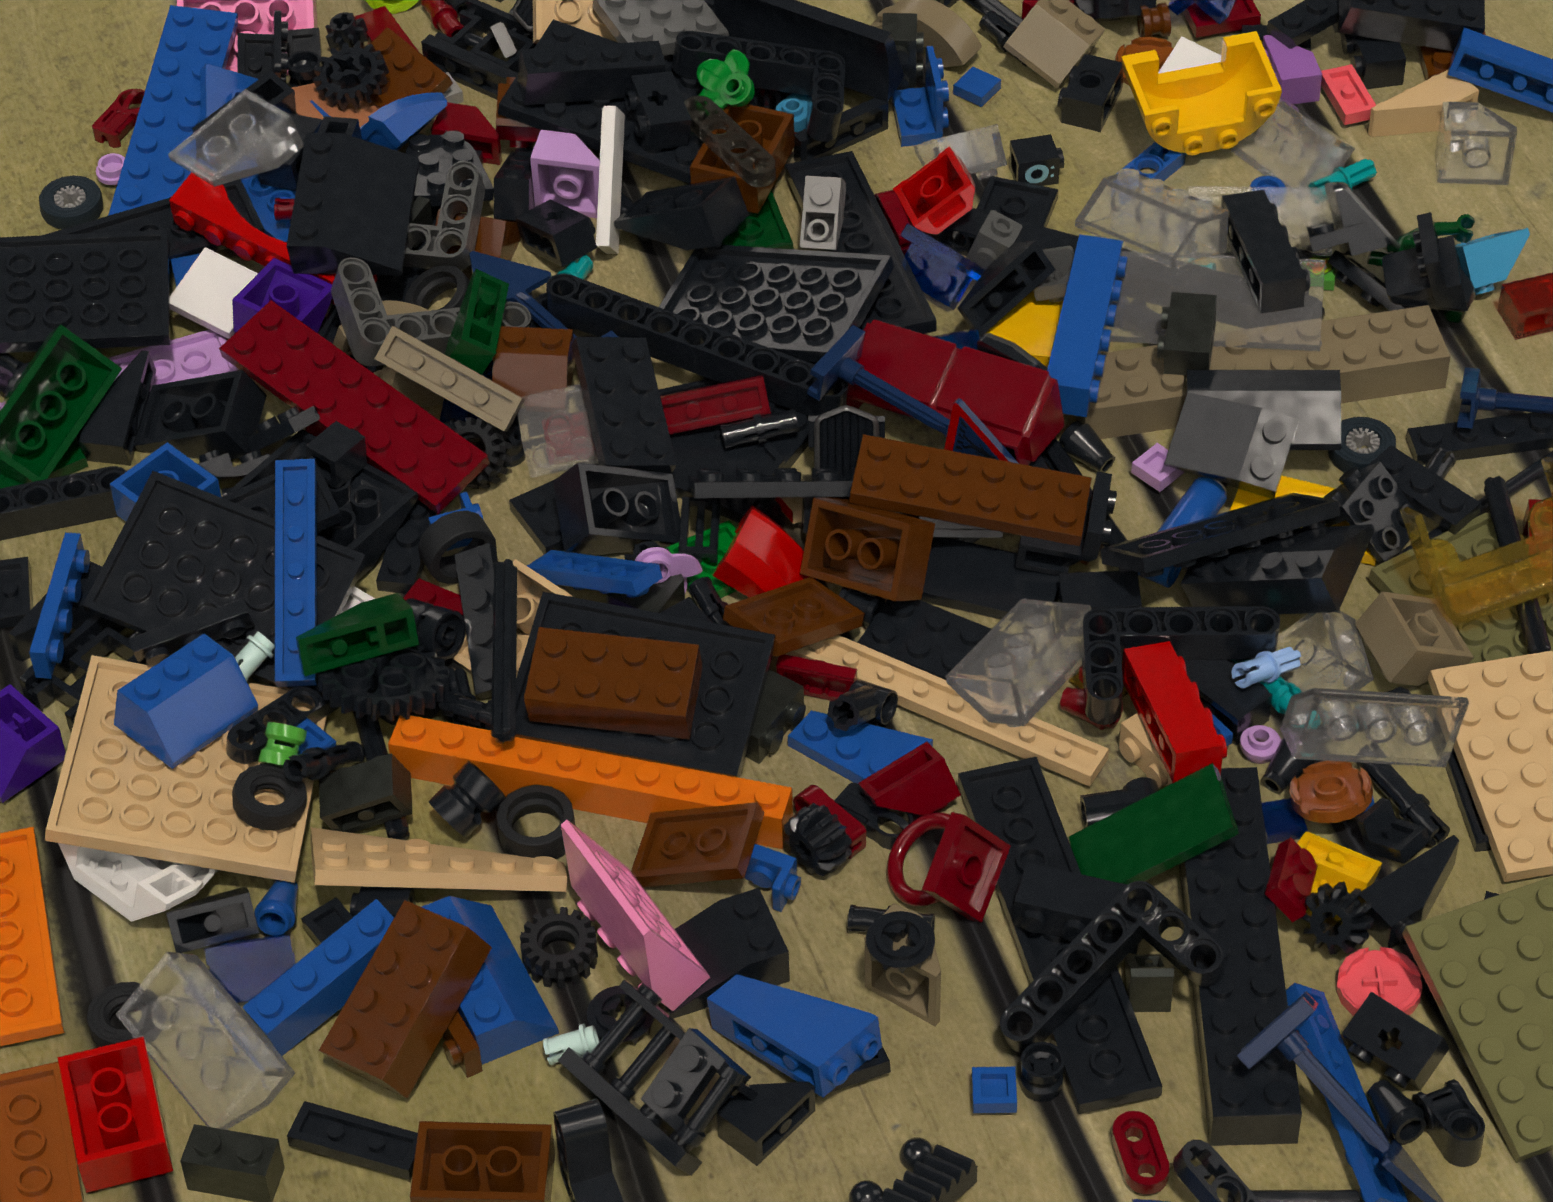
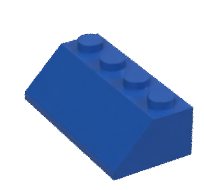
[422,896,559,1065]

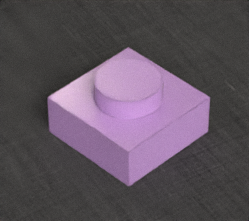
[1131,443,1185,492]

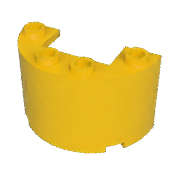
[1121,31,1282,156]

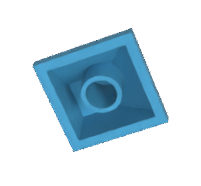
[1456,228,1530,295]

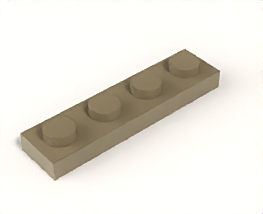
[374,326,525,432]

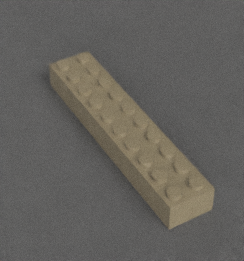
[1076,305,1451,439]

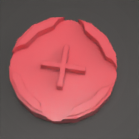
[1336,947,1422,1016]

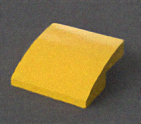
[1297,831,1382,921]

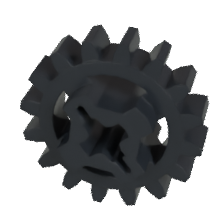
[313,41,389,110]

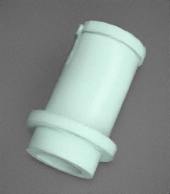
[235,631,275,681]
[543,1023,599,1066]

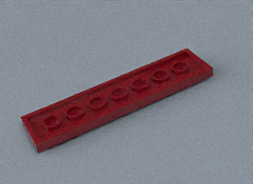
[219,300,490,514]

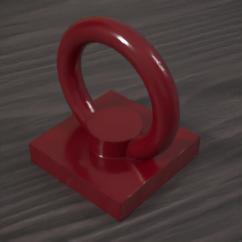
[887,812,1011,923]

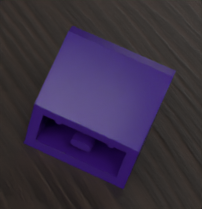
[0,684,66,803]

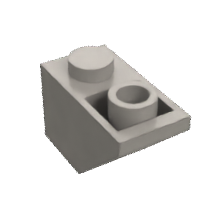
[800,176,846,251]

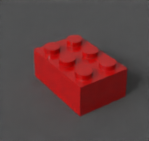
[57,1037,173,1193]

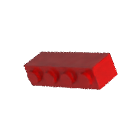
[1122,641,1227,783]

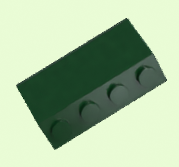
[0,324,122,483]

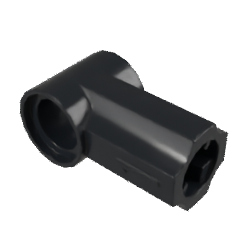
[827,679,898,731]
[1080,777,1159,828]

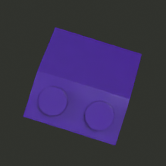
[232,258,332,333]

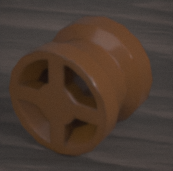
[1137,3,1171,37]

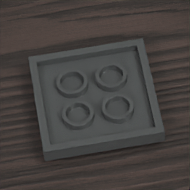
[593,0,729,56]

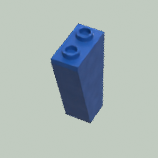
[707,974,882,1097]

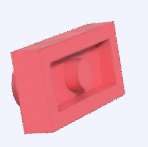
[1321,64,1376,125]

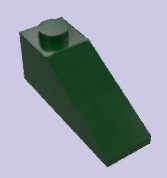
[445,269,509,375]
[296,593,419,676]

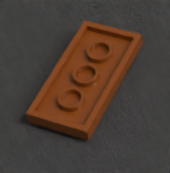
[0,1062,84,1202]

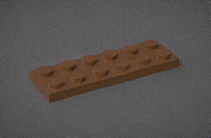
[849,434,1092,546]

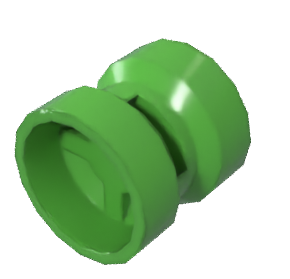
[258,722,307,767]

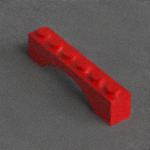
[169,170,378,305]

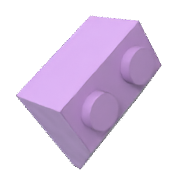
[530,130,600,218]

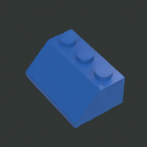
[114,634,258,769]

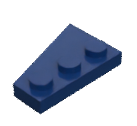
[788,710,933,784]

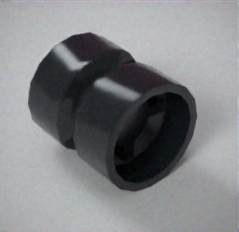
[405,598,466,660]
[428,760,506,838]

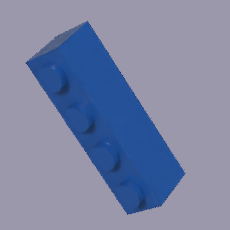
[1447,28,1553,112]
[242,899,394,1057]

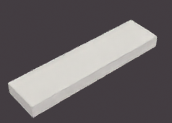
[596,106,625,254]

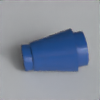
[254,880,298,936]

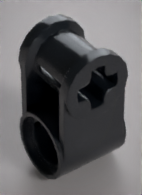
[1411,1079,1485,1167]

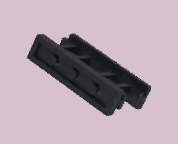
[421,0,537,100]
[20,615,147,730]

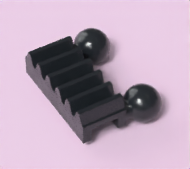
[849,1137,978,1202]

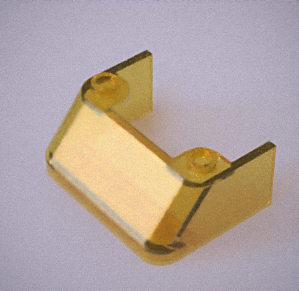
[1400,457,1553,623]

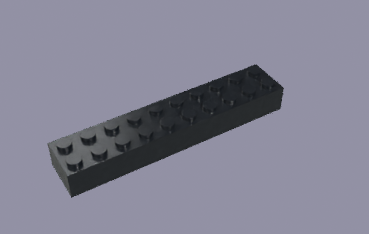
[1179,767,1302,1146]

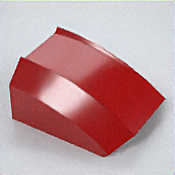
[893,146,976,235]
[713,506,816,598]

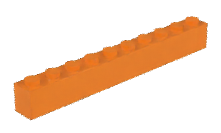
[388,715,793,849]

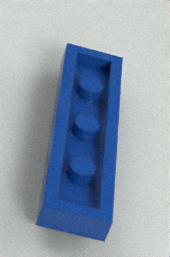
[29,532,90,679]
[527,550,663,598]

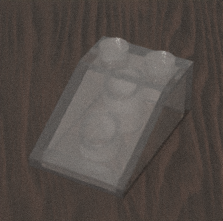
[168,89,304,186]

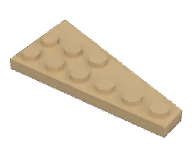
[310,827,567,892]

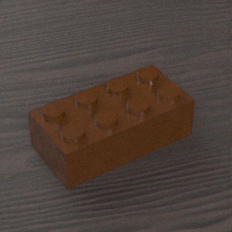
[524,627,703,739]
[319,900,492,1098]

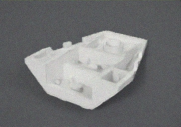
[58,843,218,922]

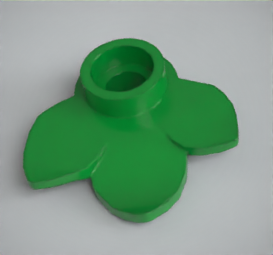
[694,49,755,113]

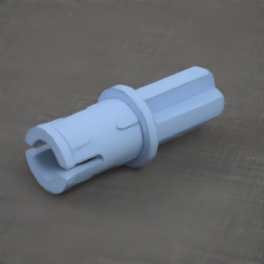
[1231,647,1301,688]

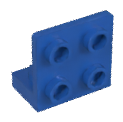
[891,46,949,147]

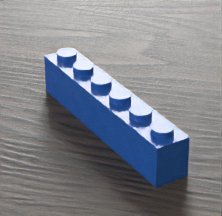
[1047,234,1128,417]

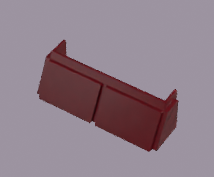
[847,319,1065,465]

